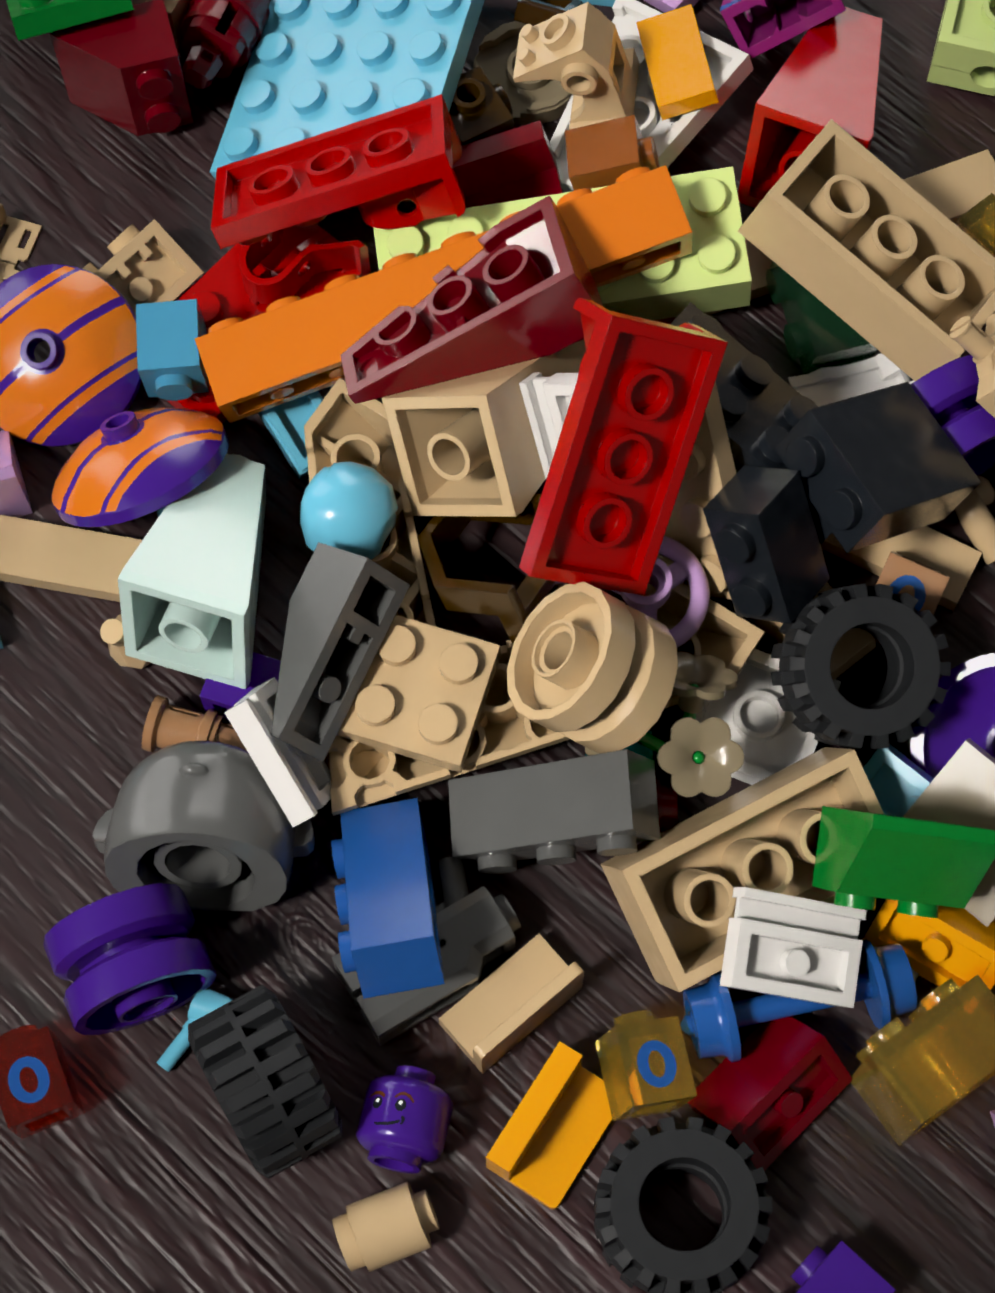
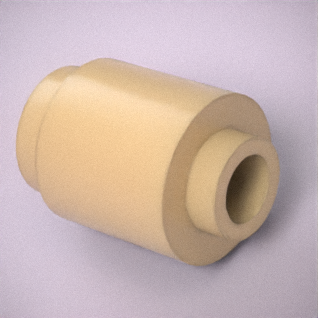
[332,1181,440,1272]

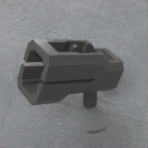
[332,857,521,1046]

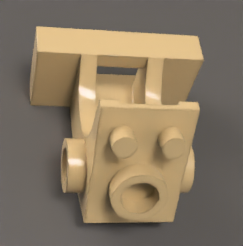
[513,2,639,130]

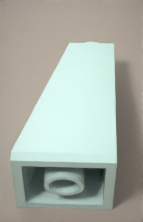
[118,454,266,690]

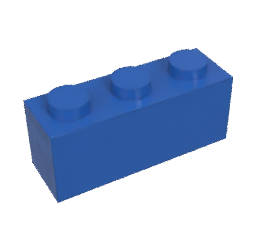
[331,798,445,999]

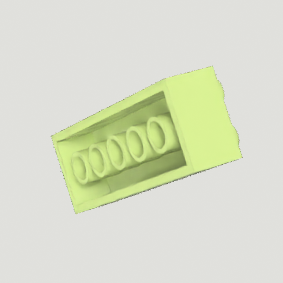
[373,166,752,320]

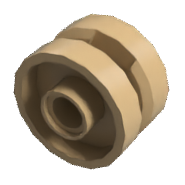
[507,582,678,753]

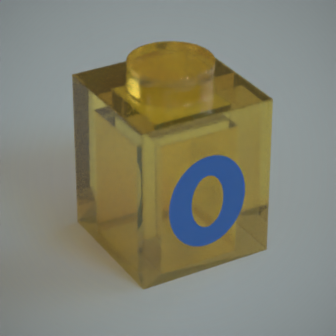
[595,1010,697,1121]

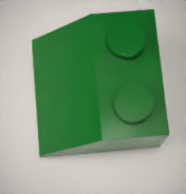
[812,806,995,918]

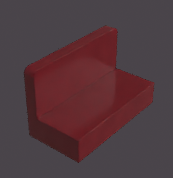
[453,120,564,208]
[686,1017,853,1171]

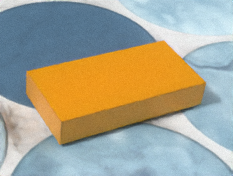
[636,4,719,121]

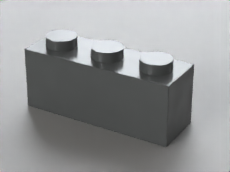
[448,749,660,874]

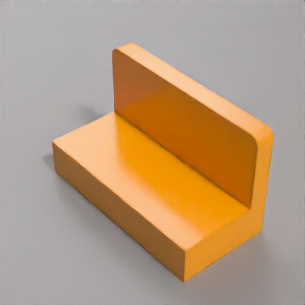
[862,899,995,1010]
[486,1041,624,1210]

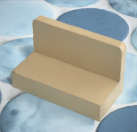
[439,933,584,1074]

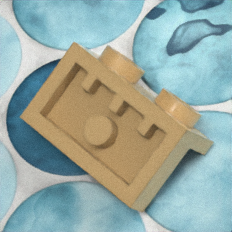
[82,219,204,315]

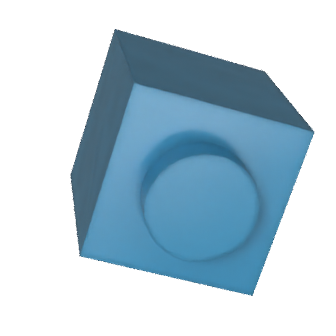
[136,299,209,401]

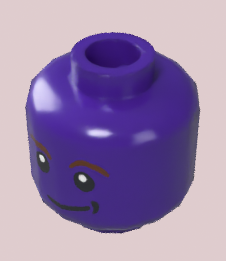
[356,1065,453,1174]

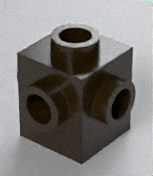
[449,66,514,146]

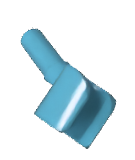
[156,989,234,1072]

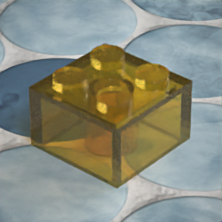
[851,975,995,1146]

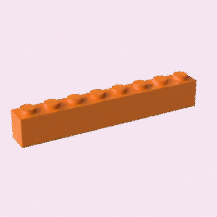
[195,165,693,423]

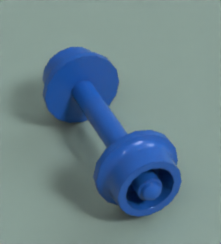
[679,939,919,1063]

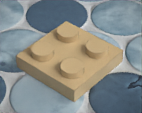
[337,615,501,773]

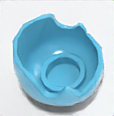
[300,461,398,559]

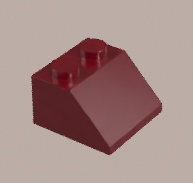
[50,0,193,136]

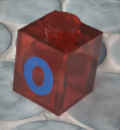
[0,1025,85,1139]

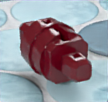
[178,0,270,89]

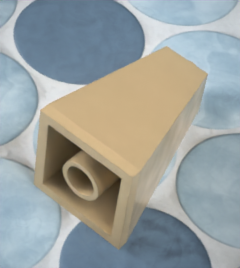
[382,340,586,517]

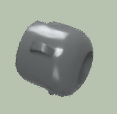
[92,741,315,911]

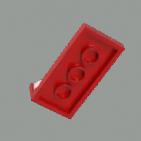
[211,94,466,249]
[166,224,371,424]
[519,298,728,596]

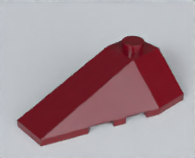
[340,195,603,404]

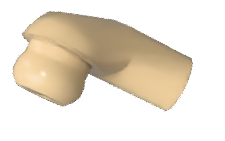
[954,476,995,564]

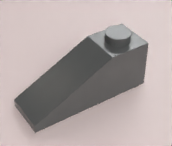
[271,542,410,762]

